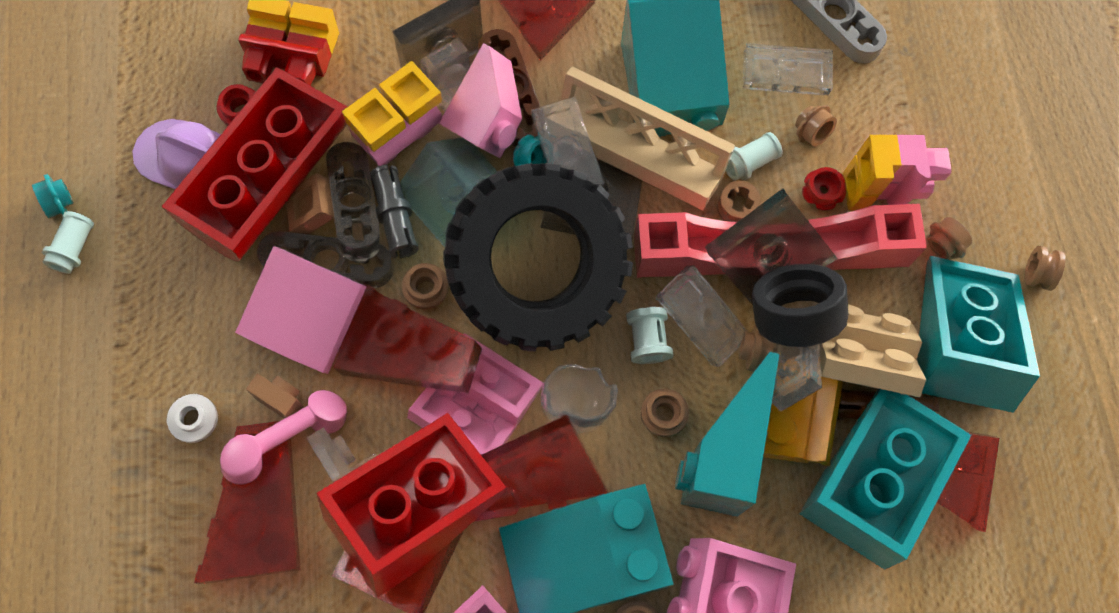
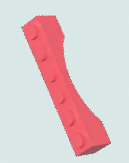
[634,204,927,278]

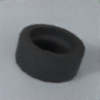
[752,264,849,347]

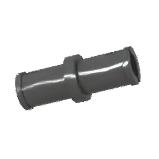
[369,165,419,259]

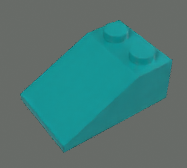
[917,256,1040,413]
[675,352,780,517]
[799,389,971,570]
[499,484,674,613]

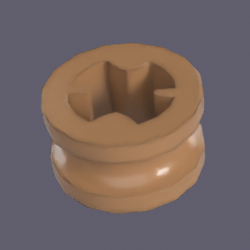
[717,181,761,223]
[1024,246,1066,291]

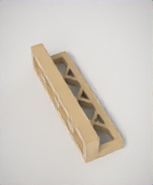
[543,66,735,210]

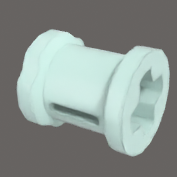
[626,307,673,364]

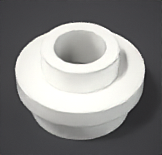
[167,394,218,443]

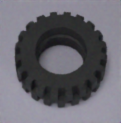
[443,163,633,352]

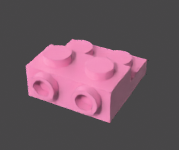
[667,538,796,613]

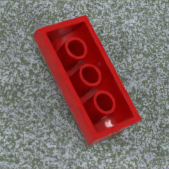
[161,67,348,262]

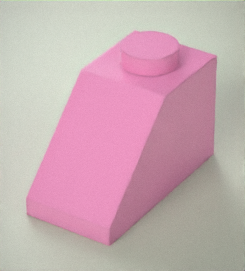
[439,43,522,158]

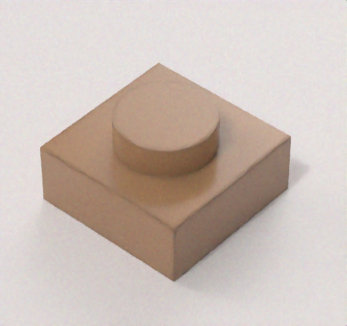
[286,173,335,238]
[246,373,304,418]

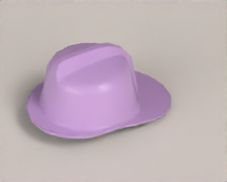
[133,119,220,189]

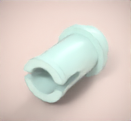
[725,132,783,181]
[42,211,94,274]

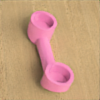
[220,390,347,484]

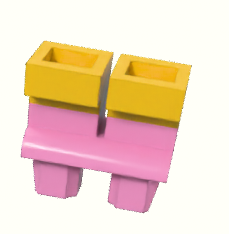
[342,61,443,166]
[843,135,951,212]

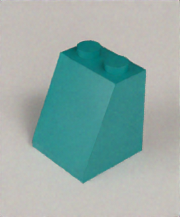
[621,0,730,137]

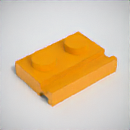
[763,361,843,466]

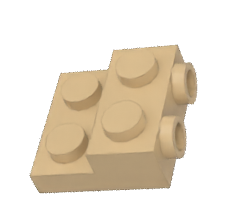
[813,304,926,397]

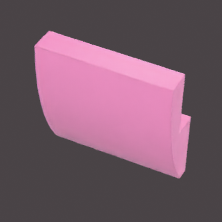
[235,246,366,374]
[407,333,543,466]

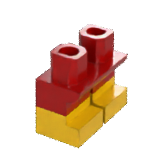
[238,0,339,86]

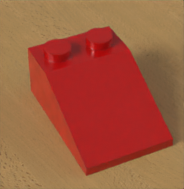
[316,413,507,598]

